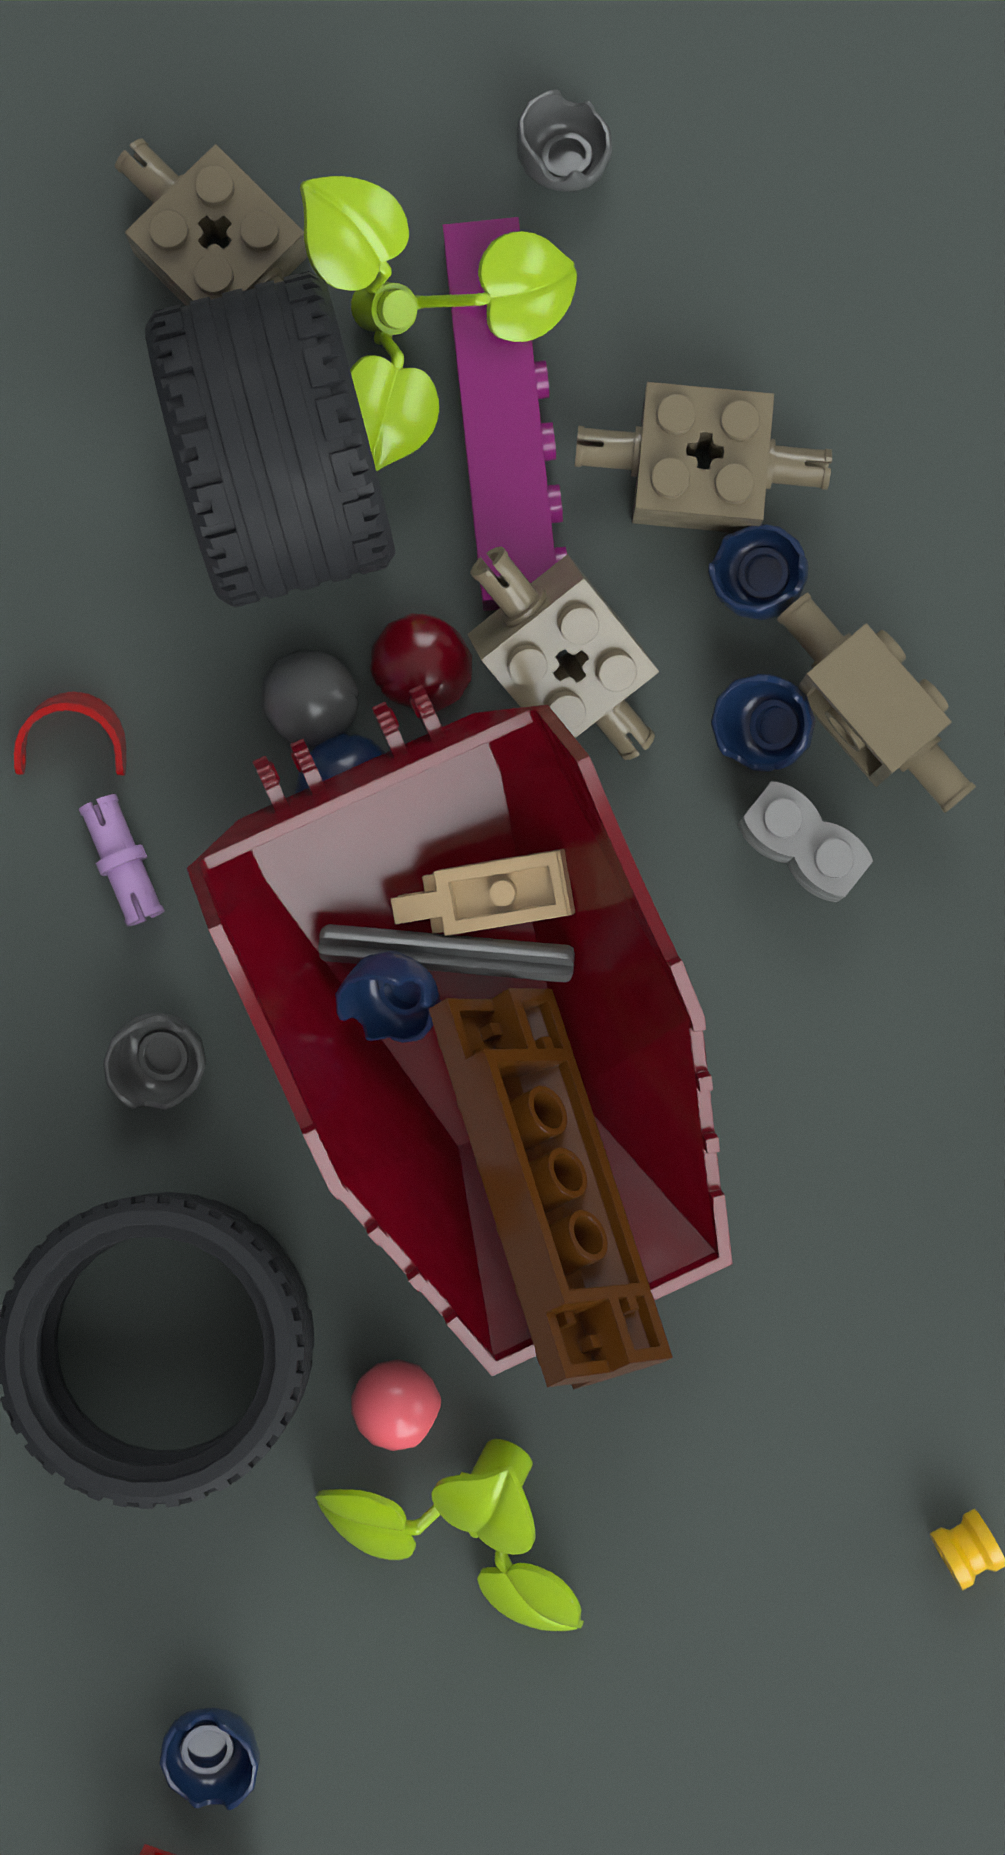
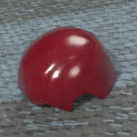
[370,613,472,712]

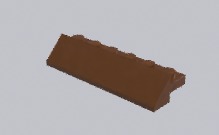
[429,988,673,1390]

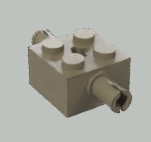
[115,138,307,306]
[575,382,832,533]
[467,547,659,760]
[777,592,976,813]

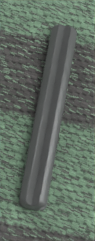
[318,924,575,982]

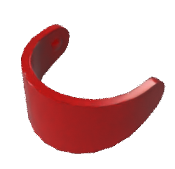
[14,691,127,776]

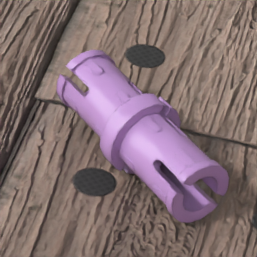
[79,794,165,927]

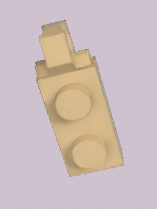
[391,849,576,936]

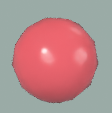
[351,1359,441,1451]

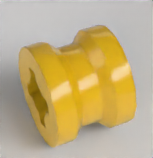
[929,1508,1005,1591]

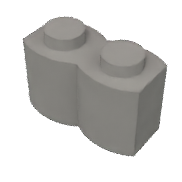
[737,781,873,902]

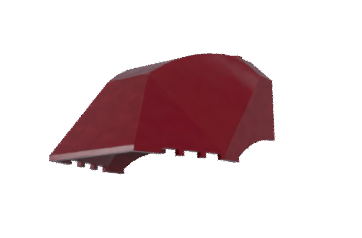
[186,685,733,1376]

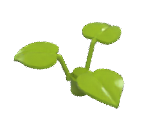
[300,176,577,471]
[315,1439,584,1631]

